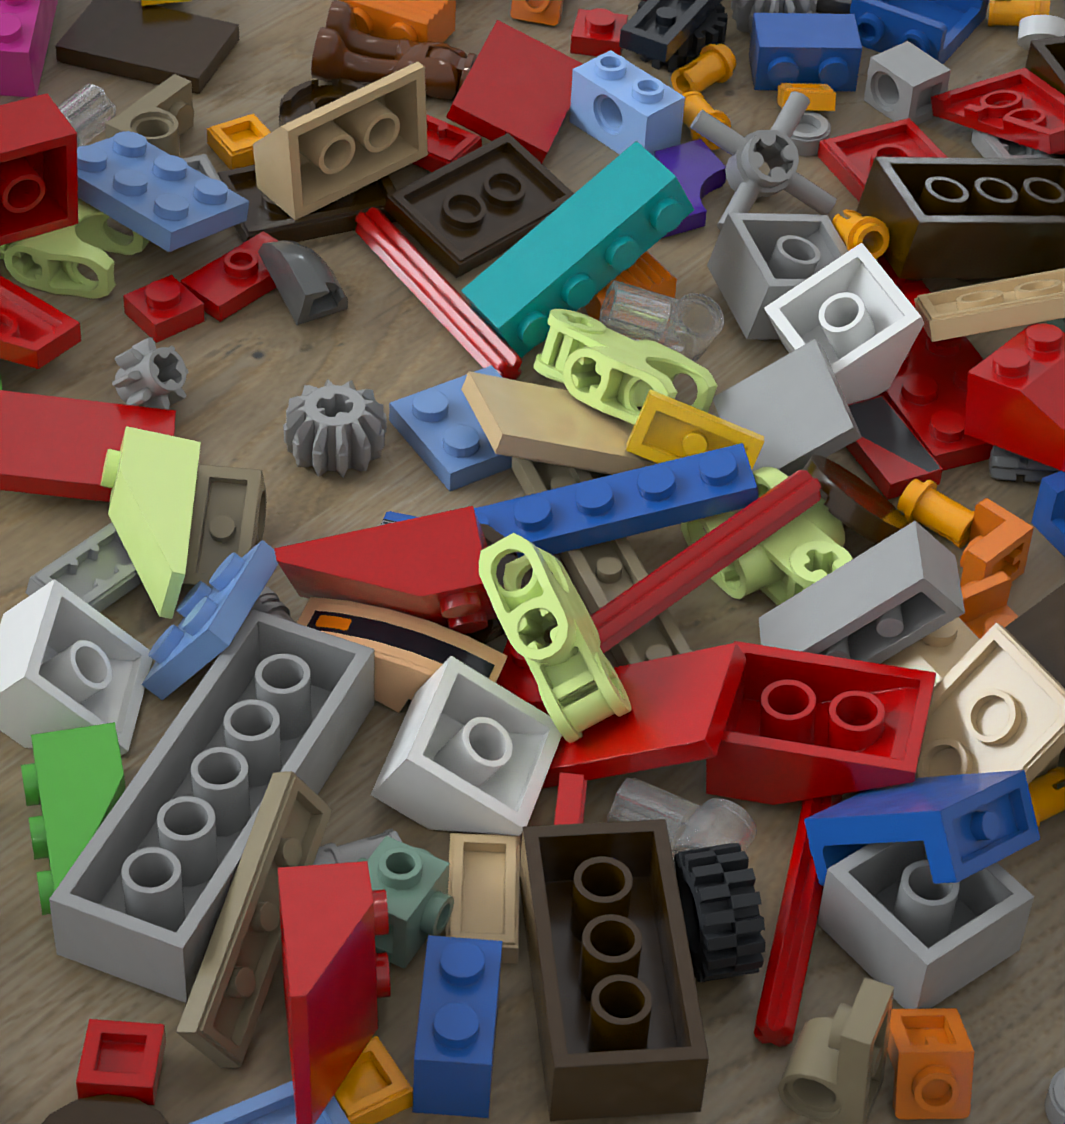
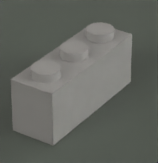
[759,521,965,664]

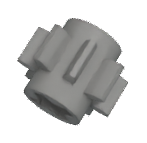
[112,337,189,409]

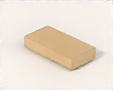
[446,833,520,964]

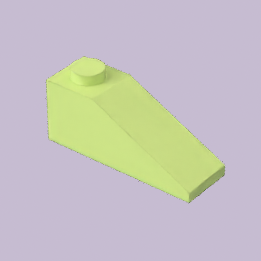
[100,426,201,619]

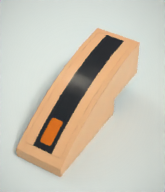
[296,597,508,713]

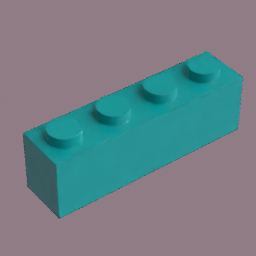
[461,141,694,358]

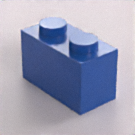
[749,13,862,92]
[413,935,502,1118]

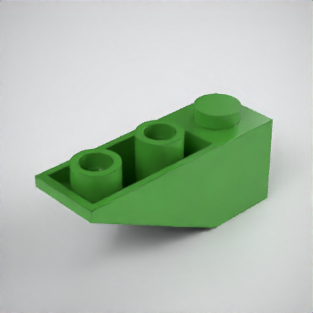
[21,722,126,915]

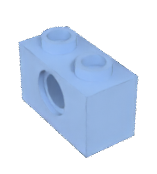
[569,50,685,156]

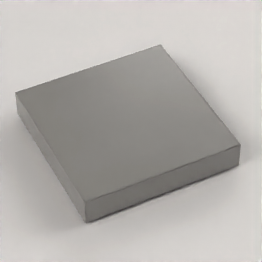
[713,339,862,476]

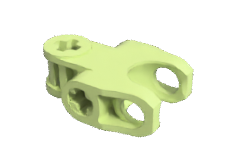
[0,198,149,299]
[533,309,717,425]
[681,467,853,605]
[479,533,632,743]

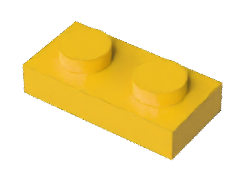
[626,389,764,469]

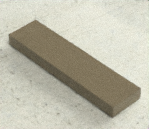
[176,771,333,1068]

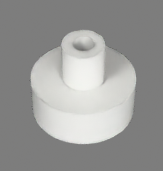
[1017,15,1065,50]

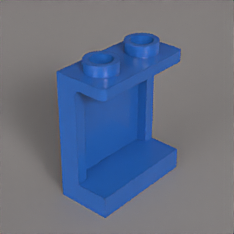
[850,0,989,64]
[804,770,1040,886]

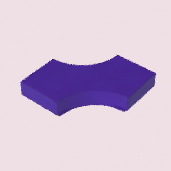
[654,139,726,239]

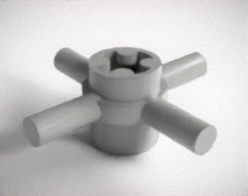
[690,91,837,231]

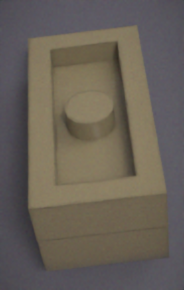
[105,74,194,158]
[182,464,267,592]
[778,978,894,1124]

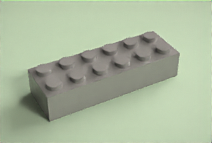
[49,608,375,1003]

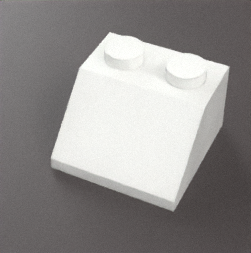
[764,243,924,404]
[0,579,153,756]
[371,656,562,836]

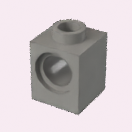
[864,41,951,125]

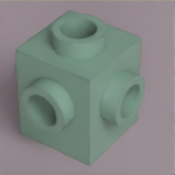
[357,836,454,969]

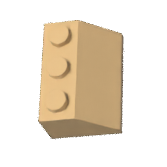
[253,62,428,220]

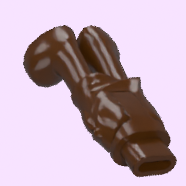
[311,0,477,100]

